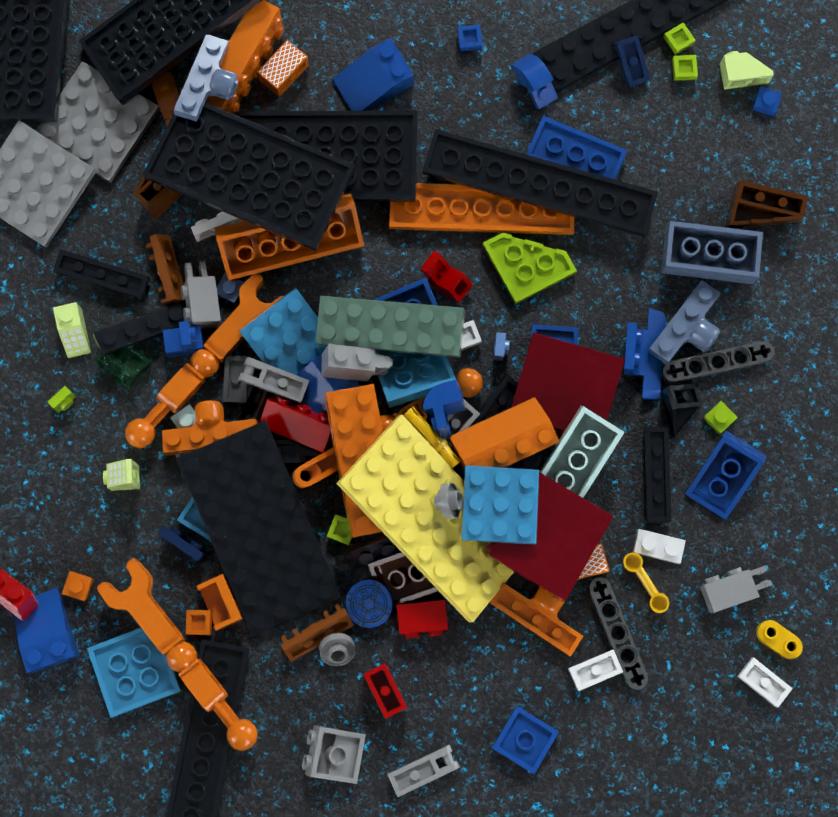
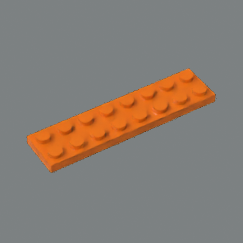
[389,183,574,235]

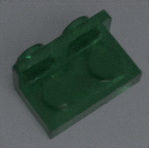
[95,346,151,389]

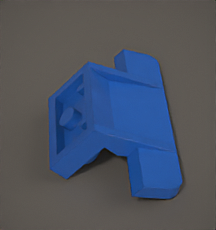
[624,308,666,400]

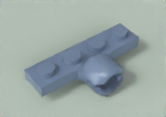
[174,34,238,122]
[648,280,721,365]

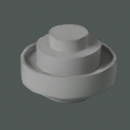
[434,482,463,519]
[319,633,355,666]

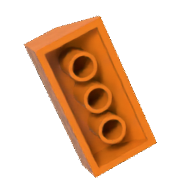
[449,397,560,474]

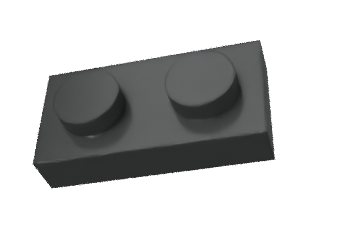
[223,355,249,404]

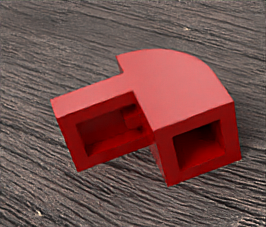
[420,251,473,303]

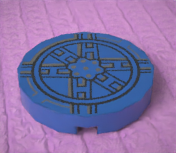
[345,579,394,628]

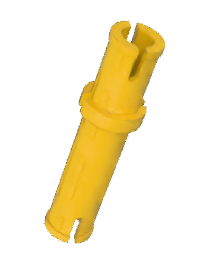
[403,406,461,469]

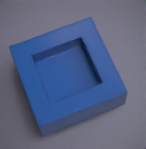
[457,24,483,52]
[752,86,782,117]

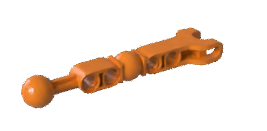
[125,273,284,448]
[292,368,483,488]
[97,558,258,751]

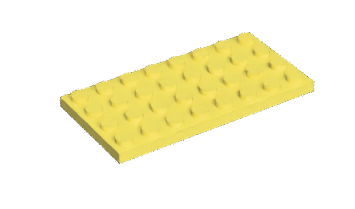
[336,415,514,622]

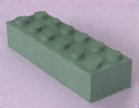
[316,296,465,358]

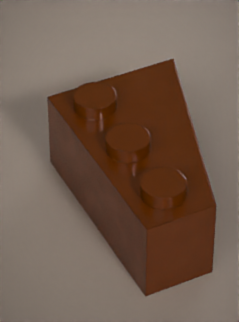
[133,178,182,220]
[725,180,809,228]

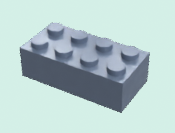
[661,221,763,284]

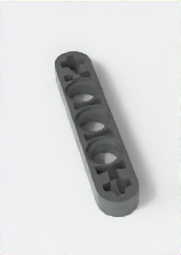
[661,341,774,384]
[588,577,648,690]

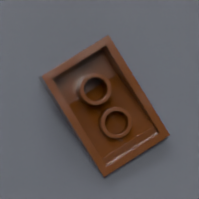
[368,552,438,606]

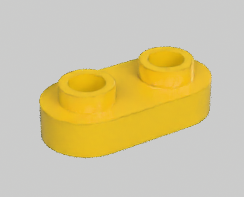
[756,620,803,659]

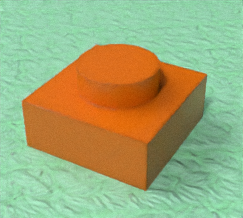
[62,571,94,601]
[186,610,213,635]

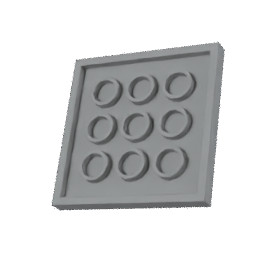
[36,62,160,183]
[0,120,97,248]

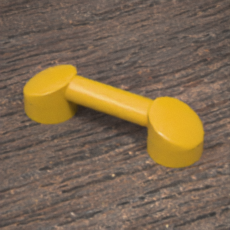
[623,552,669,613]

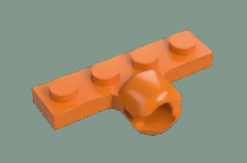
[162,400,258,456]
[489,583,583,657]

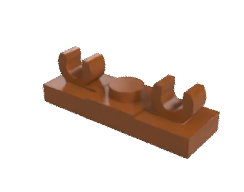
[151,72,180,126]
[146,234,185,304]
[281,604,354,662]

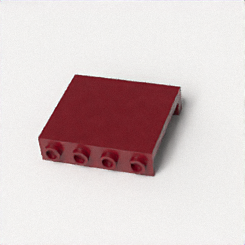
[511,332,625,435]
[486,472,613,602]

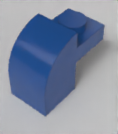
[511,54,558,109]
[163,321,203,358]
[423,379,466,439]

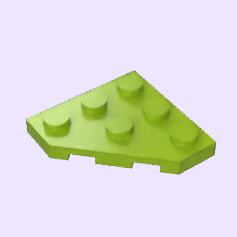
[482,232,577,305]

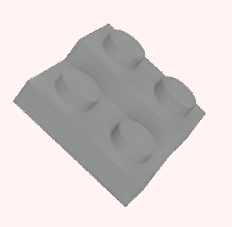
[302,725,366,784]

